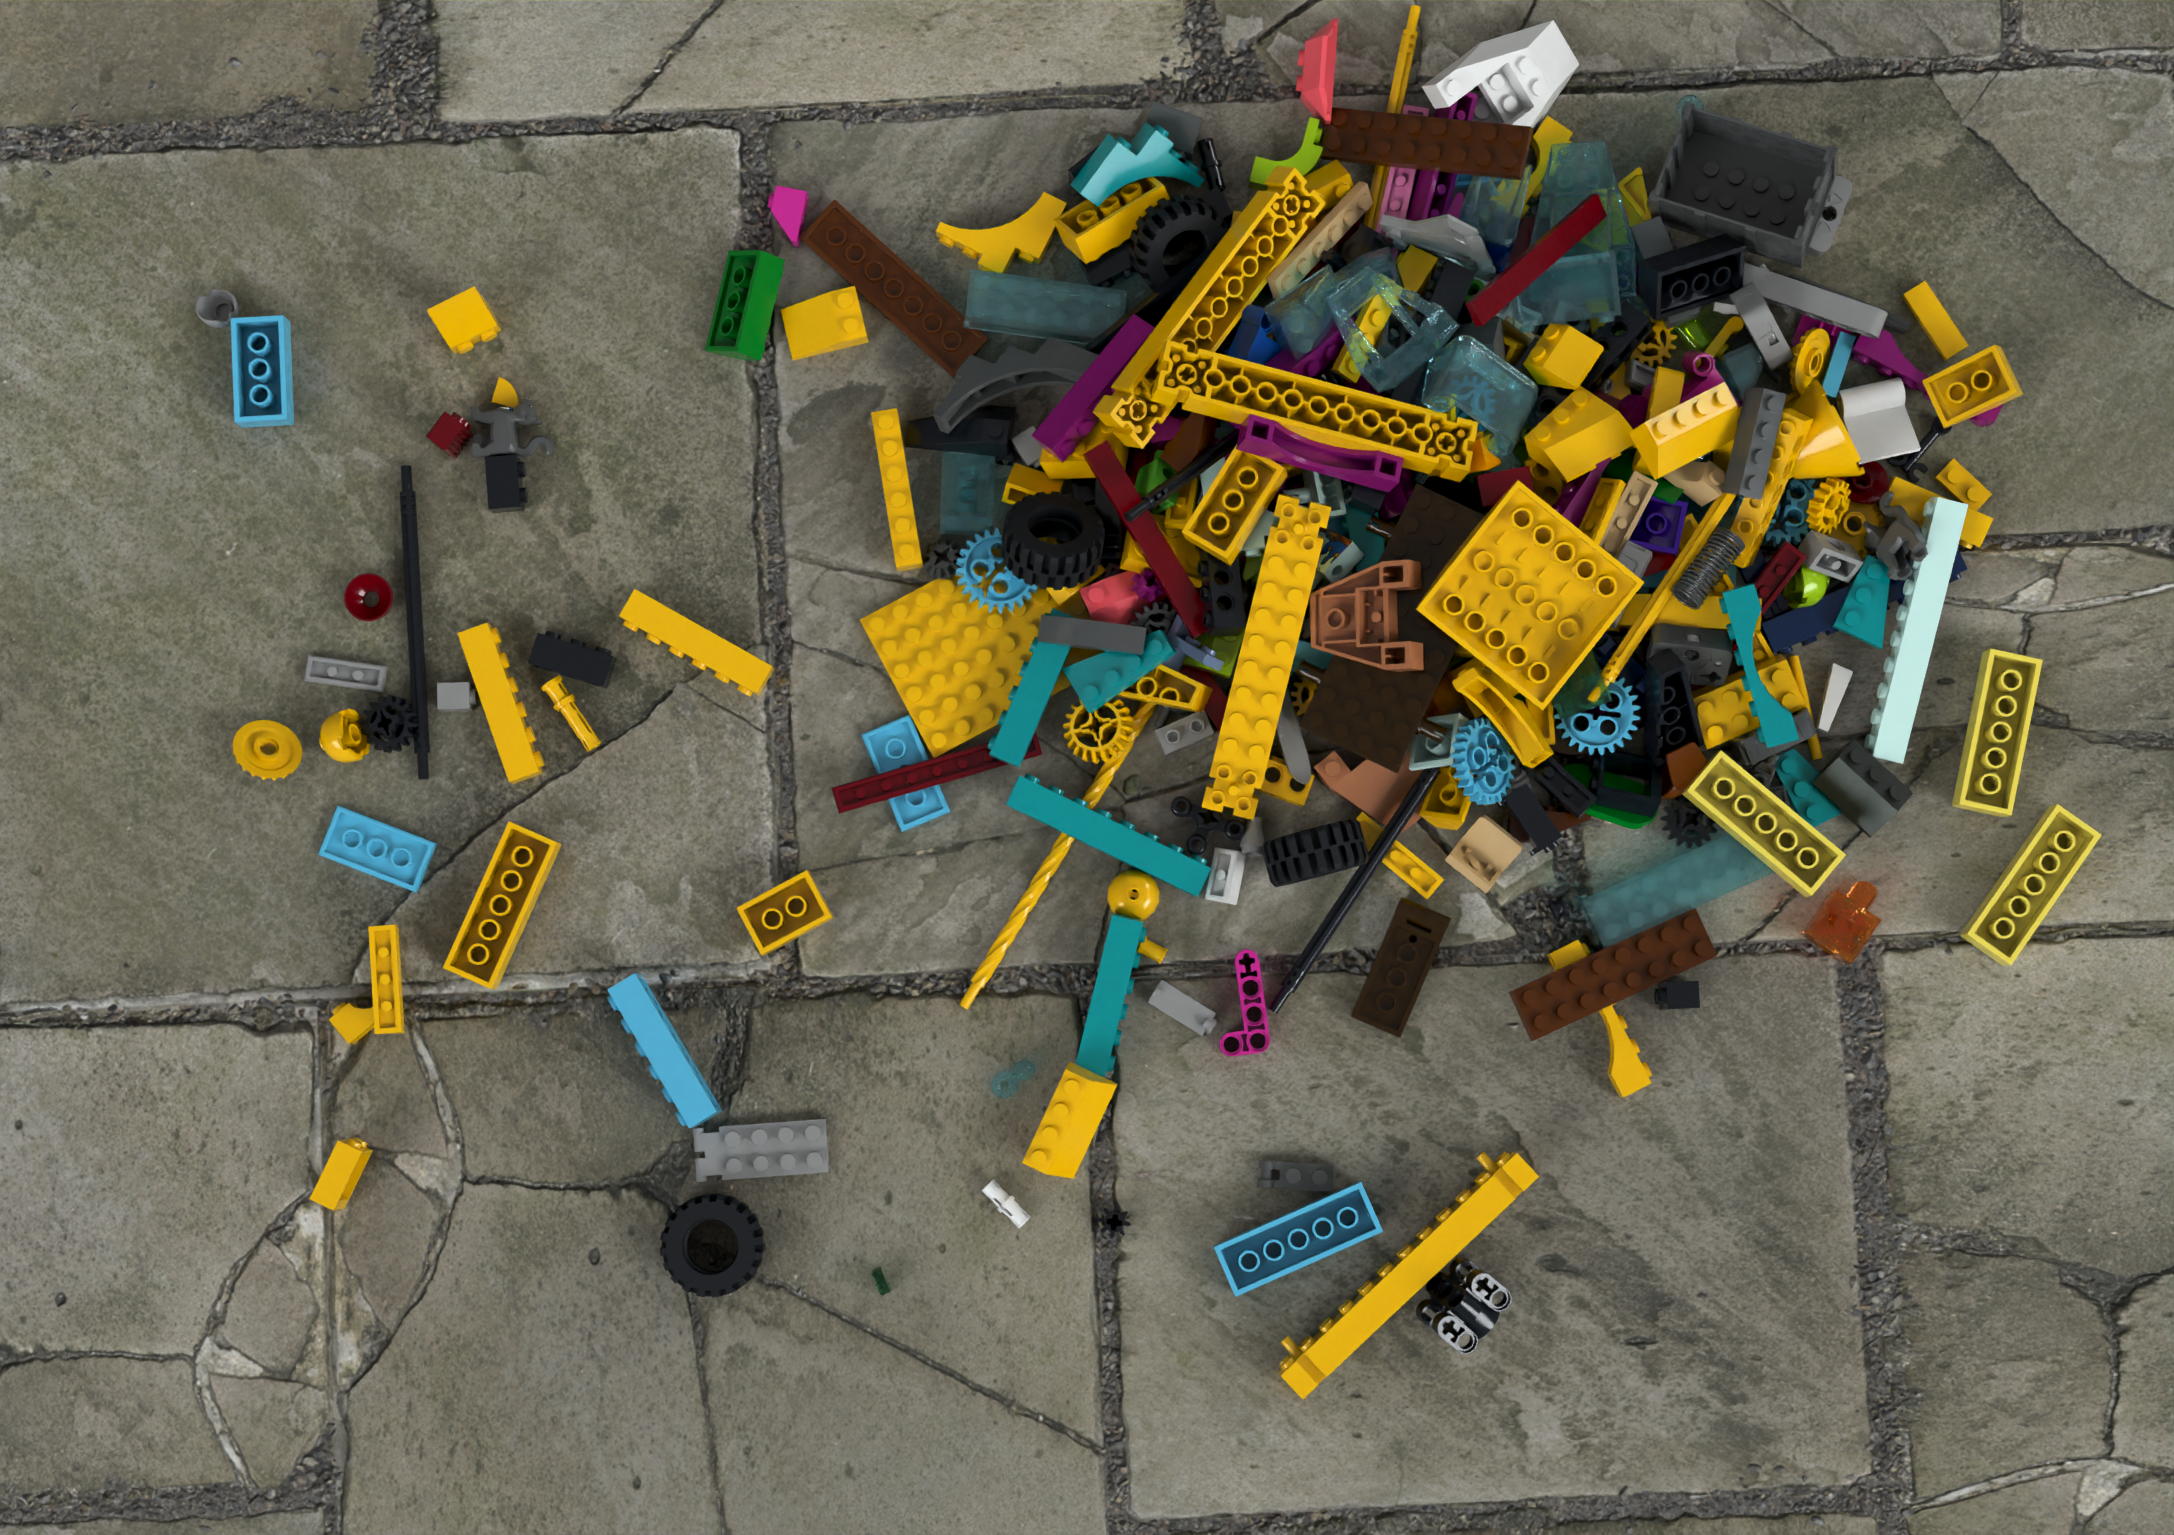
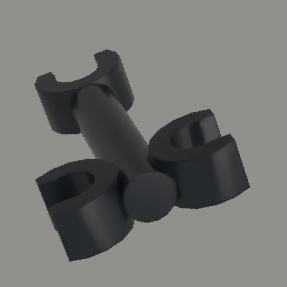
[1887,416,1952,484]

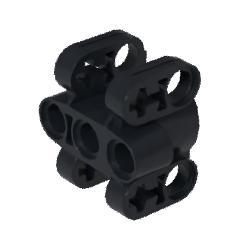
[1416,1257,1512,1354]

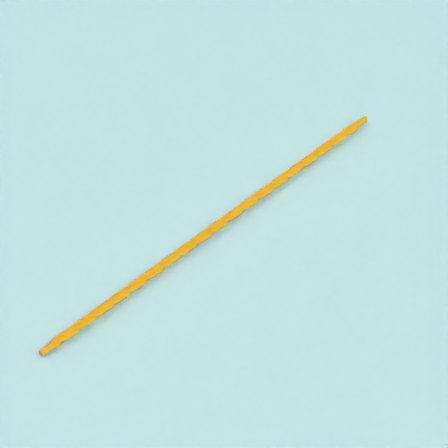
[959,486,1288,1010]

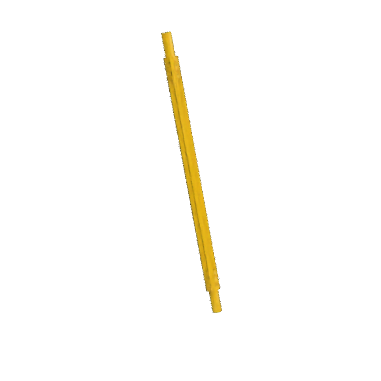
[1351,5,1421,309]
[1587,493,1736,705]

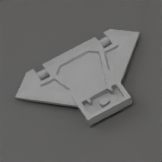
[1380,214,1496,277]

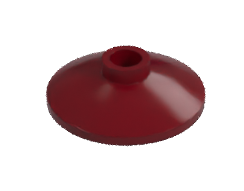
[1836,461,1889,504]

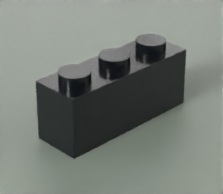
[528,631,617,689]

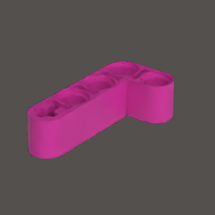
[1219,949,1270,1056]

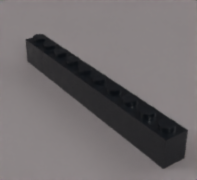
[1343,259,1476,515]

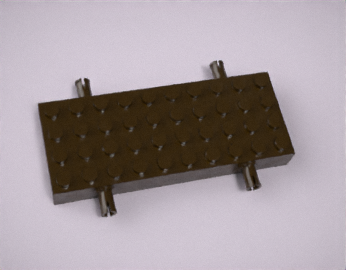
[1295,484,1485,774]

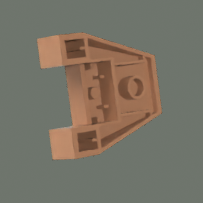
[1310,559,1424,672]
[1312,745,1426,835]

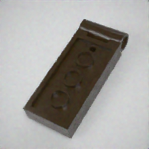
[1350,897,1451,1038]

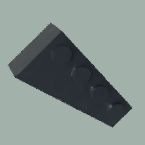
[1643,648,1705,767]

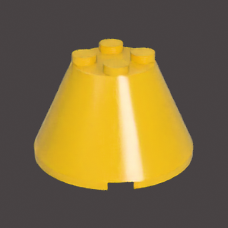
[1789,379,1865,480]

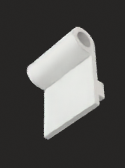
[1836,377,1921,465]

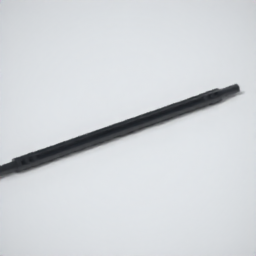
[1124,363,1332,522]
[399,465,430,780]
[1268,755,1441,1014]

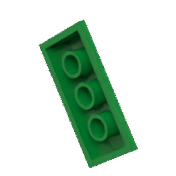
[705,250,785,361]

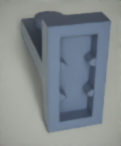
[1162,614,1224,672]

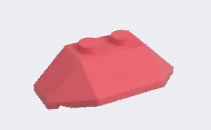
[1296,18,1338,127]

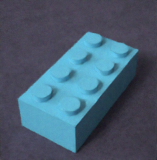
[231,315,294,428]

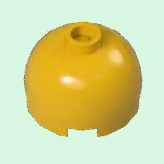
[319,708,370,763]
[1107,869,1160,920]

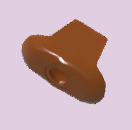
[1661,741,1709,799]

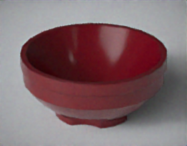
[344,573,393,621]

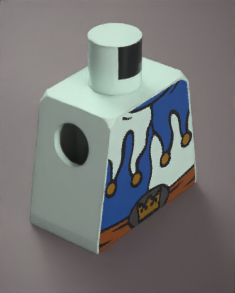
[1311,527,1364,591]

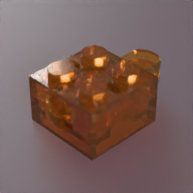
[1801,881,1881,965]

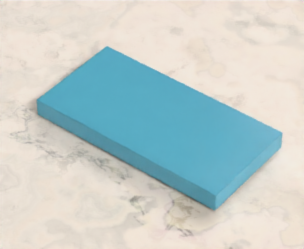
[861,714,950,832]
[318,805,437,893]

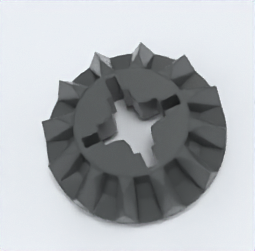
[923,539,963,579]

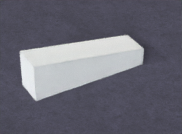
[1816,663,1853,733]

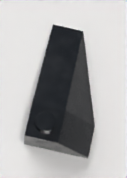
[905,405,1016,456]

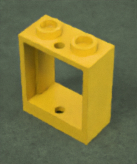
[310,1137,373,1211]

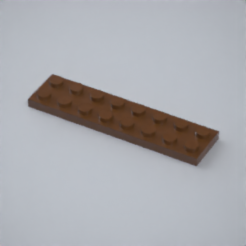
[1320,107,1533,180]
[799,199,989,379]
[1509,908,1718,1041]

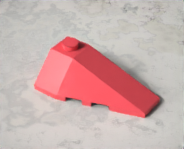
[1079,571,1167,626]

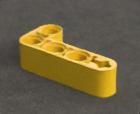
[1632,366,1685,476]

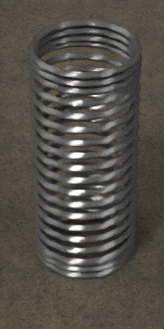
[1671,527,1745,610]

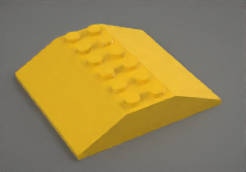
[1416,480,1644,711]

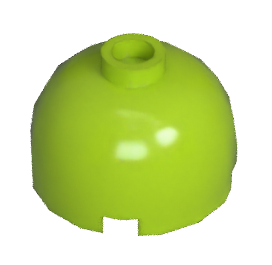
[1782,562,1830,609]

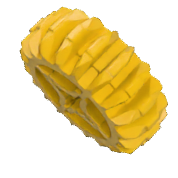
[1063,697,1134,764]

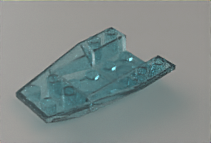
[1529,141,1637,306]

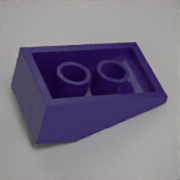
[1629,496,1688,555]

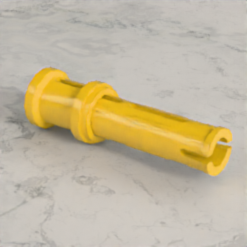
[541,675,601,752]

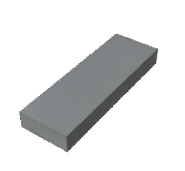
[304,655,388,693]

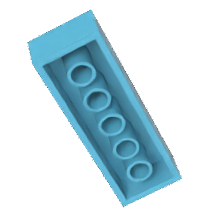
[607,973,723,1128]
[1213,1181,1383,1297]

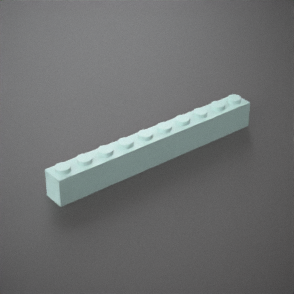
[1864,497,1968,764]

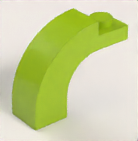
[1248,117,1323,191]

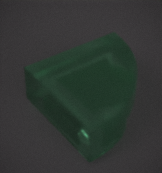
[872,1266,892,1296]

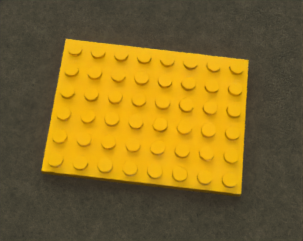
[860,537,1105,758]

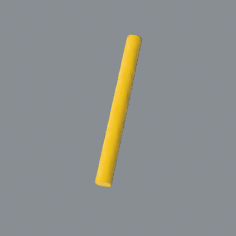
[1788,655,1823,760]

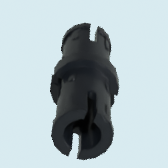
[1197,138,1226,191]

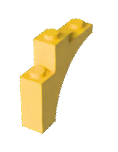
[936,192,1067,280]
[1452,667,1554,768]

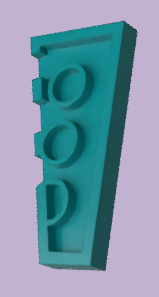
[1062,630,1177,713]

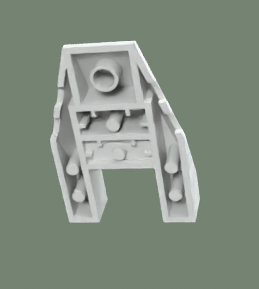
[1422,20,1580,132]

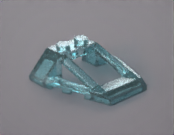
[1327,266,1459,393]

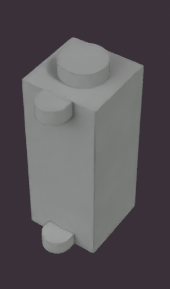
[1147,980,1217,1036]

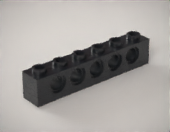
[1520,301,1653,432]

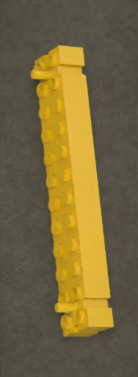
[1092,166,1326,449]
[1150,340,1478,482]
[1202,493,1332,820]
[1278,1151,1539,1400]

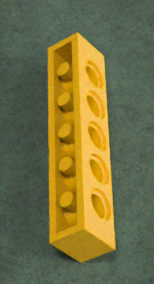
[1722,408,1814,568]

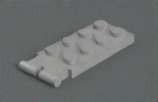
[693,1119,830,1182]

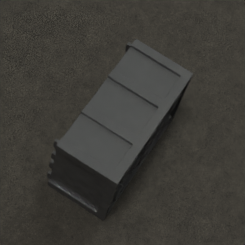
[1648,102,1838,269]

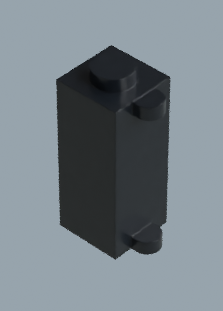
[1496,783,1562,856]

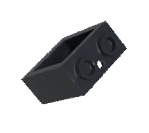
[1588,747,1663,818]

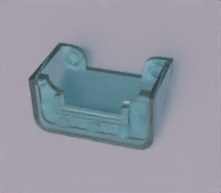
[1504,251,1621,333]
[1421,335,1539,460]

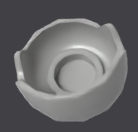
[195,289,239,329]

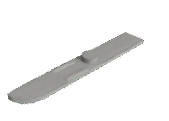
[1276,688,1311,784]

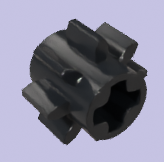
[1098,1205,1131,1239]

